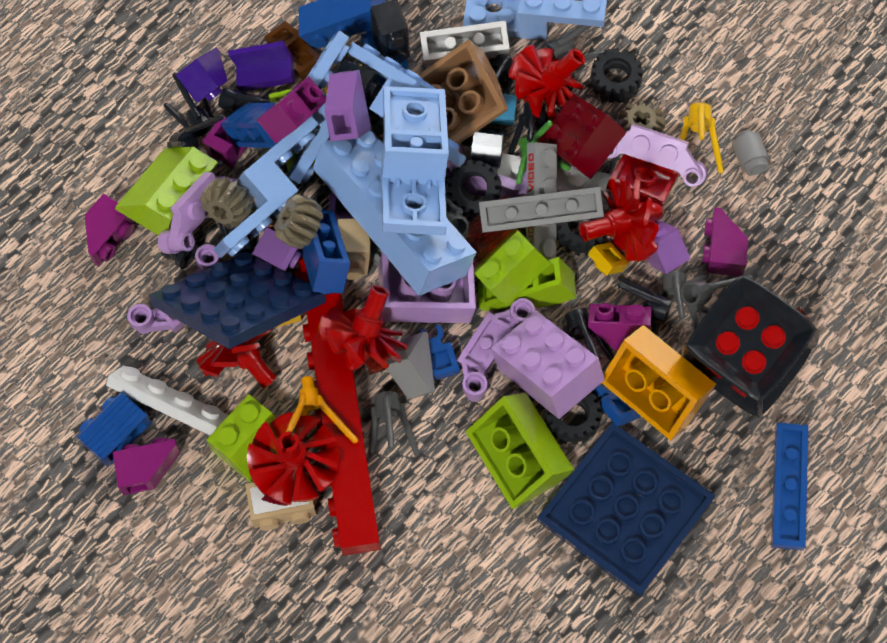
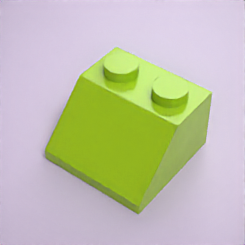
[474,229,551,306]
[206,394,293,483]

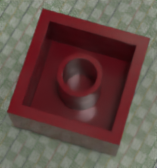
[538,94,627,180]

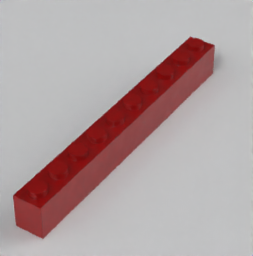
[295,257,381,556]

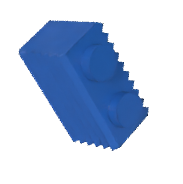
[76,392,151,467]

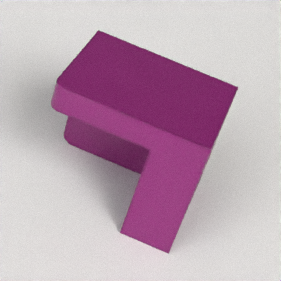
[202,117,248,168]

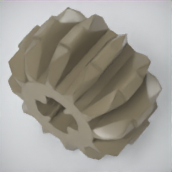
[616,99,666,134]
[200,176,253,228]
[274,194,323,249]

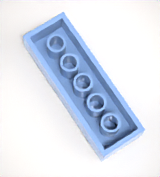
[313,130,477,296]

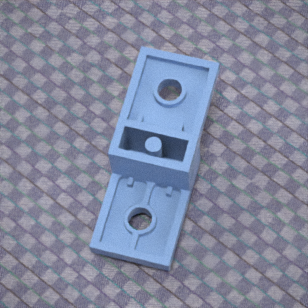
[463,0,607,40]
[286,31,349,185]
[347,42,467,167]
[381,86,449,235]
[213,115,319,258]

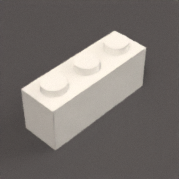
[420,21,510,67]

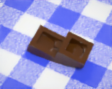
[264,21,320,80]

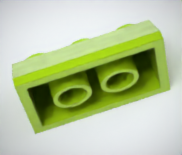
[115,147,218,236]
[465,393,574,509]

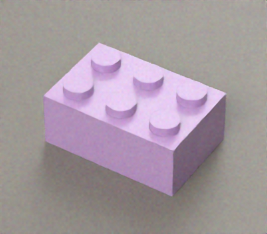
[378,252,476,323]
[491,311,605,419]

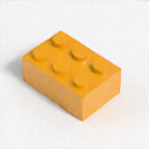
[602,325,716,441]

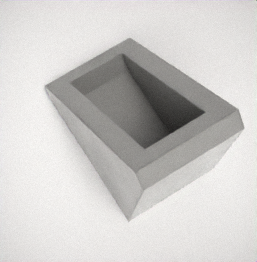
[386,332,435,399]

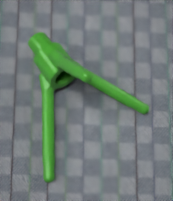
[516,121,571,184]

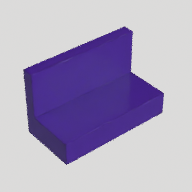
[228,41,295,91]

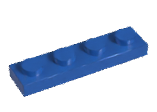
[771,423,808,550]

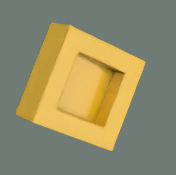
[588,242,630,276]

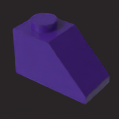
[176,47,228,103]

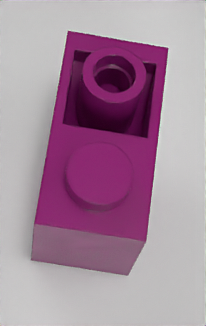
[257,76,326,143]
[84,193,136,267]
[702,207,748,277]
[588,303,651,351]
[113,438,181,495]

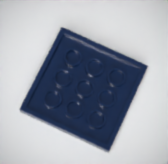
[150,252,326,349]
[537,422,715,598]

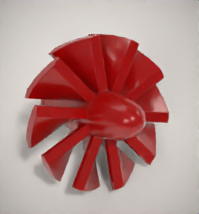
[508,45,585,121]
[579,174,663,262]
[318,285,408,371]
[196,328,277,388]
[247,412,340,505]

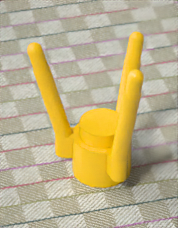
[679,102,724,173]

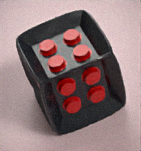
[682,275,820,418]

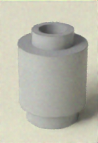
[732,130,769,176]

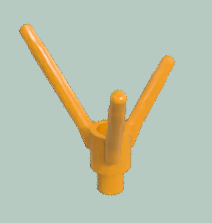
[286,376,358,443]

